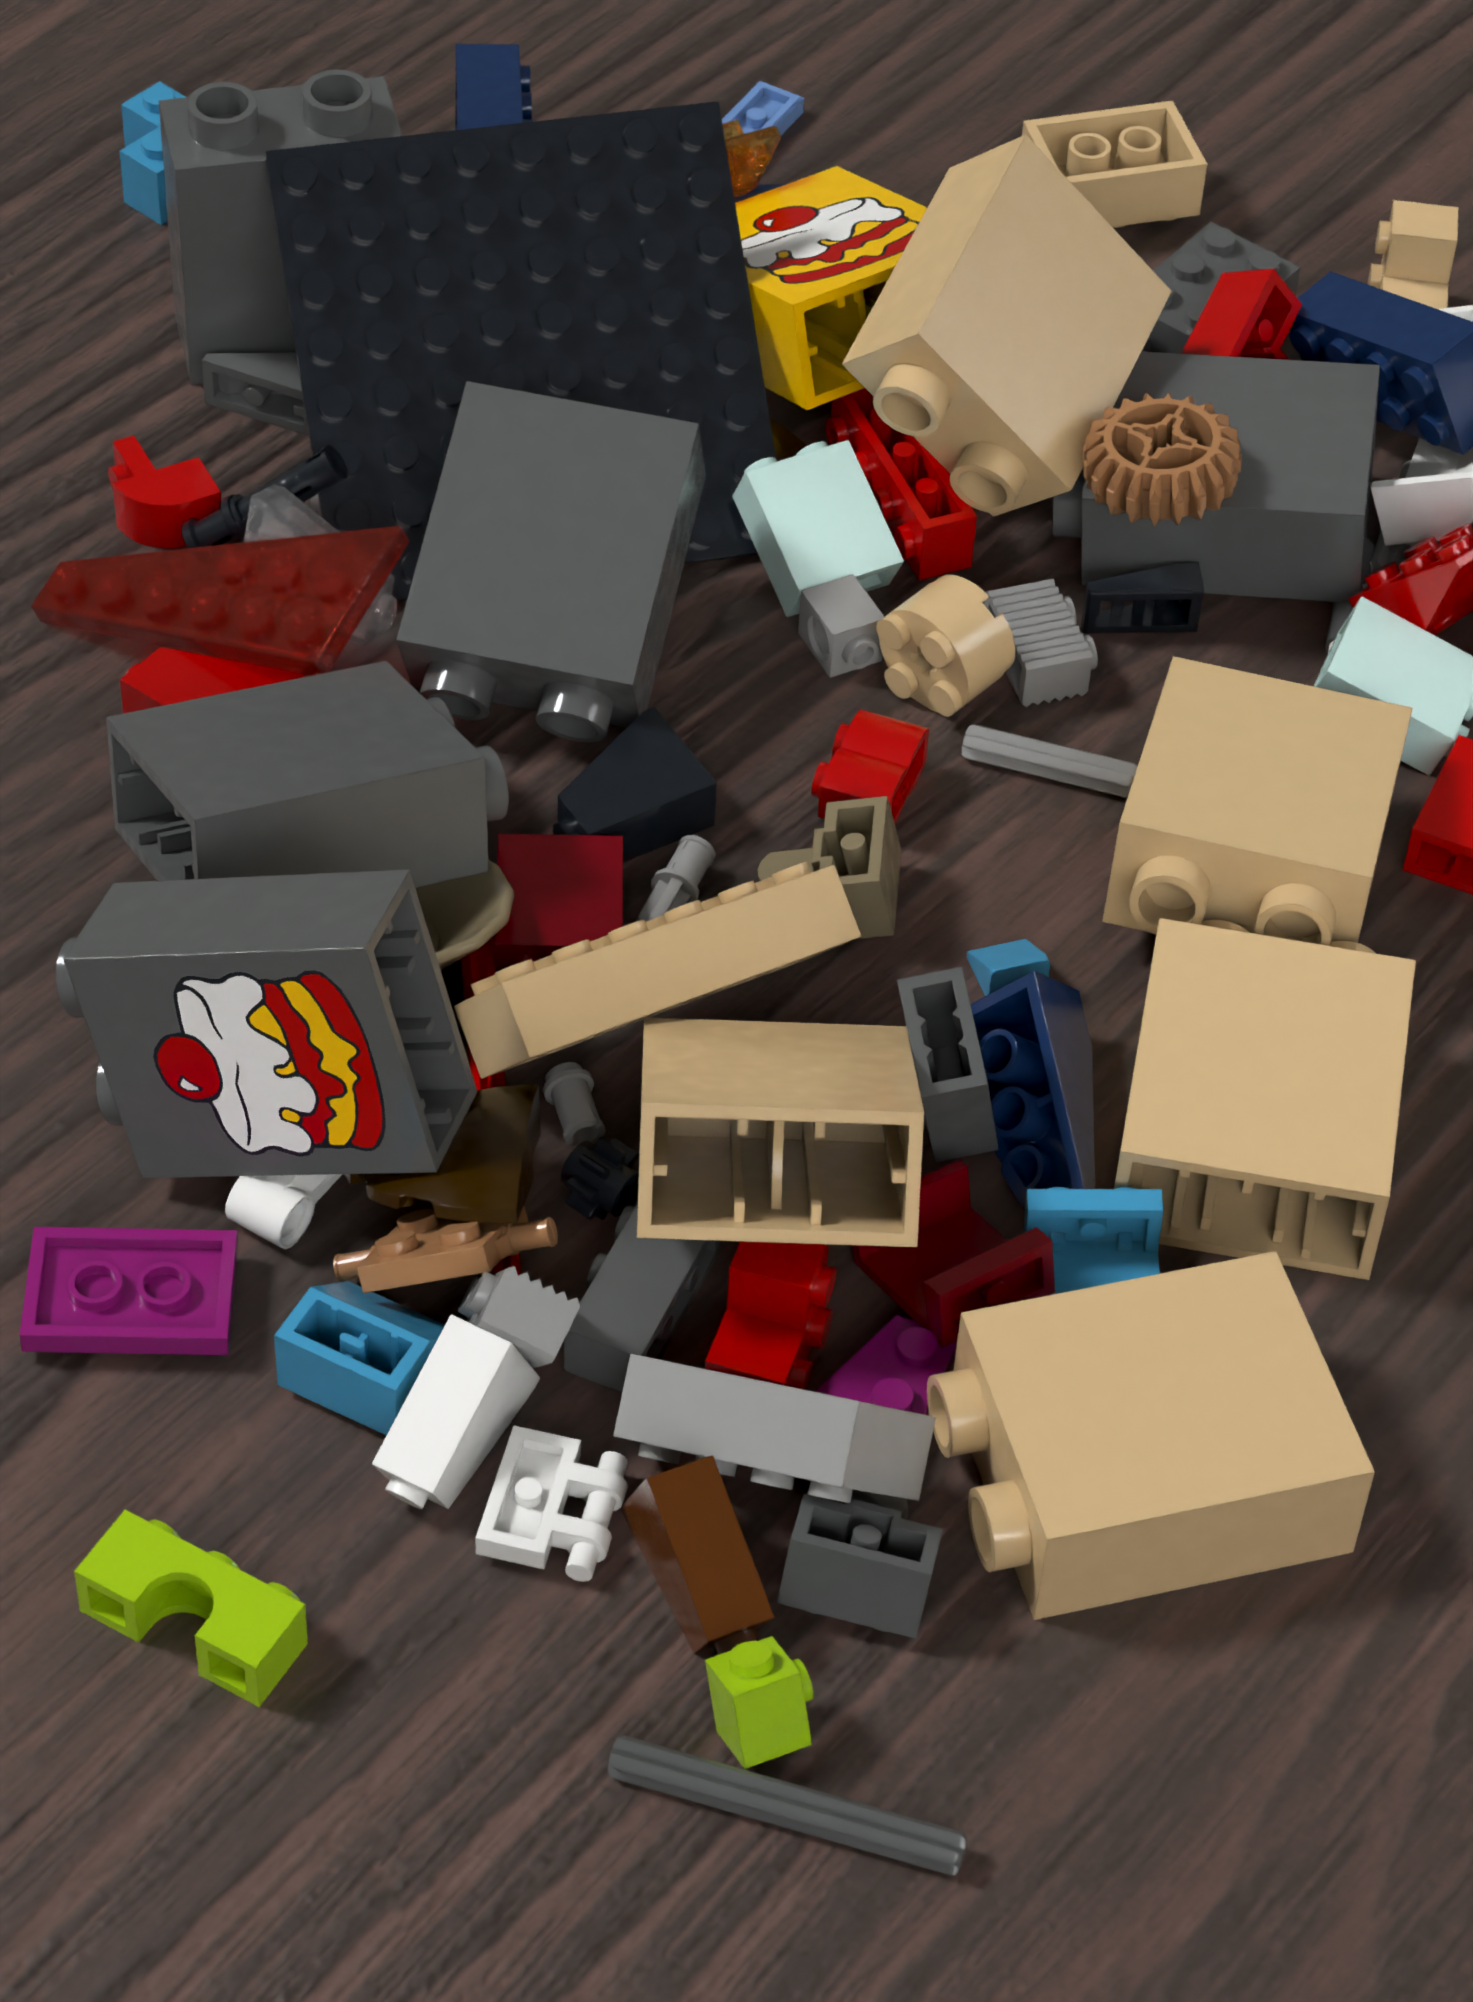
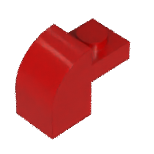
[108,435,222,549]

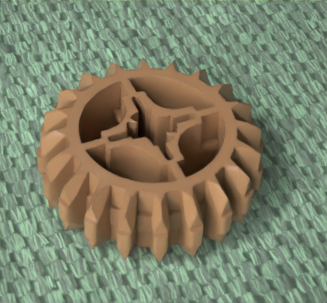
[1083,392,1242,527]

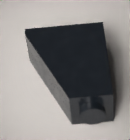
[553,707,717,863]

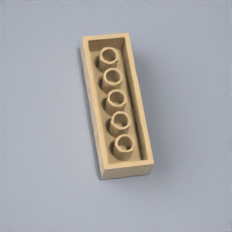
[454,862,862,1079]

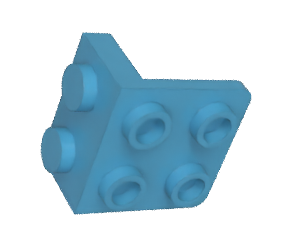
[1023,1187,1163,1295]

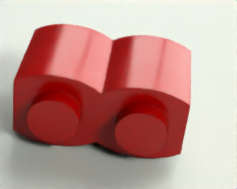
[811,709,929,824]

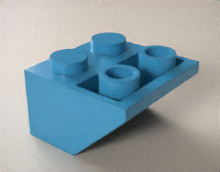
[274,1281,445,1435]

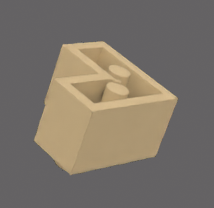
[1368,200,1459,309]

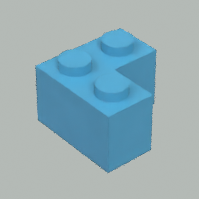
[119,81,186,225]

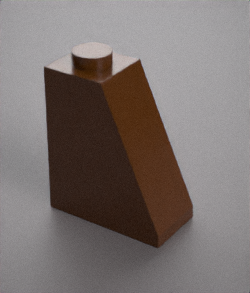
[621,1455,775,1655]

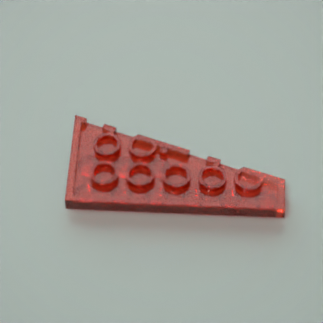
[31,526,410,676]

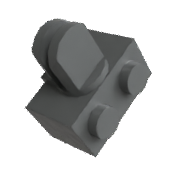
[777,1490,943,1639]

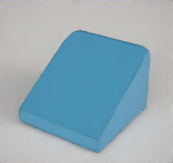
[967,939,1051,996]

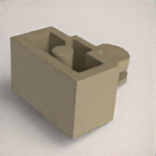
[757,796,902,939]

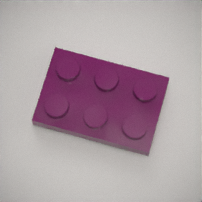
[19,1227,238,1355]

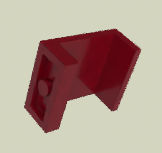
[852,1159,1055,1347]

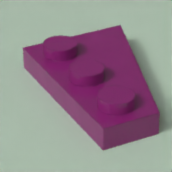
[809,1315,957,1481]

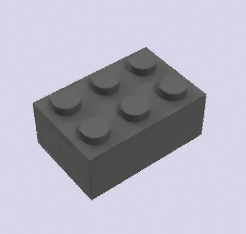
[1150,222,1301,354]

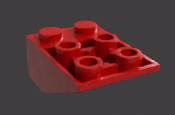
[1348,523,1473,635]

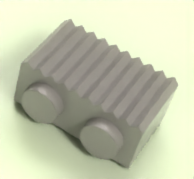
[984,578,1098,707]
[458,1266,580,1368]

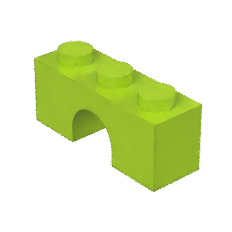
[74,1509,308,1707]

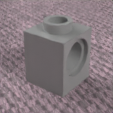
[798,574,885,678]

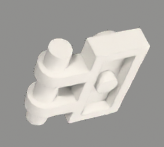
[475,1425,628,1582]

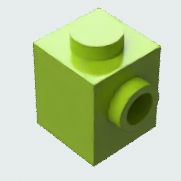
[705,1636,814,1769]

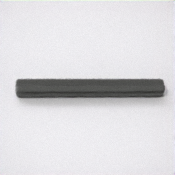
[608,1736,967,1875]

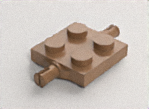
[333,1206,558,1293]

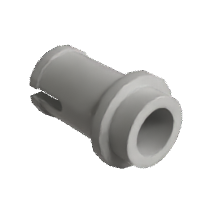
[543,1062,606,1148]

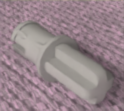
[636,835,715,922]

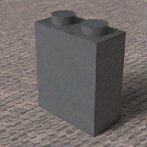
[897,966,999,1163]

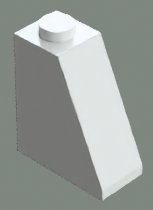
[372,1314,540,1509]

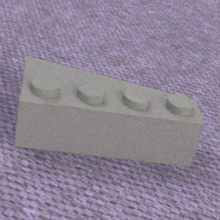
[613,1354,936,1503]

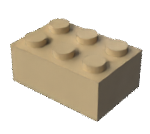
[1022,101,1207,228]

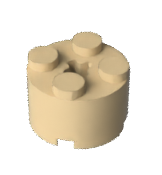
[876,575,1015,717]

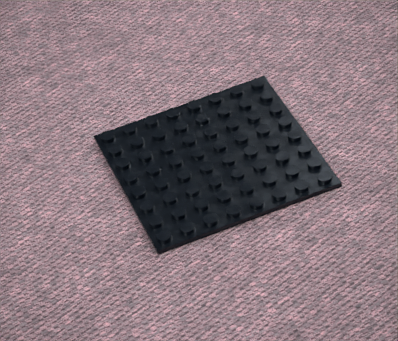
[265,101,776,610]

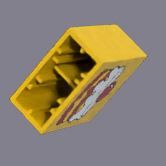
[735,166,927,410]

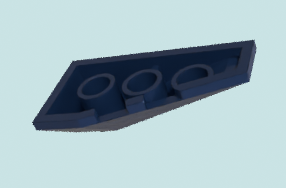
[971,971,1095,1211]

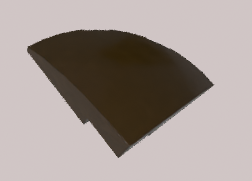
[344,1084,541,1223]

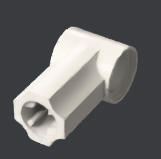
[225,1174,342,1249]

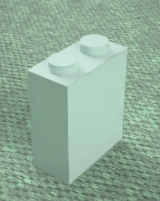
[732,440,904,617]
[1314,596,1473,776]

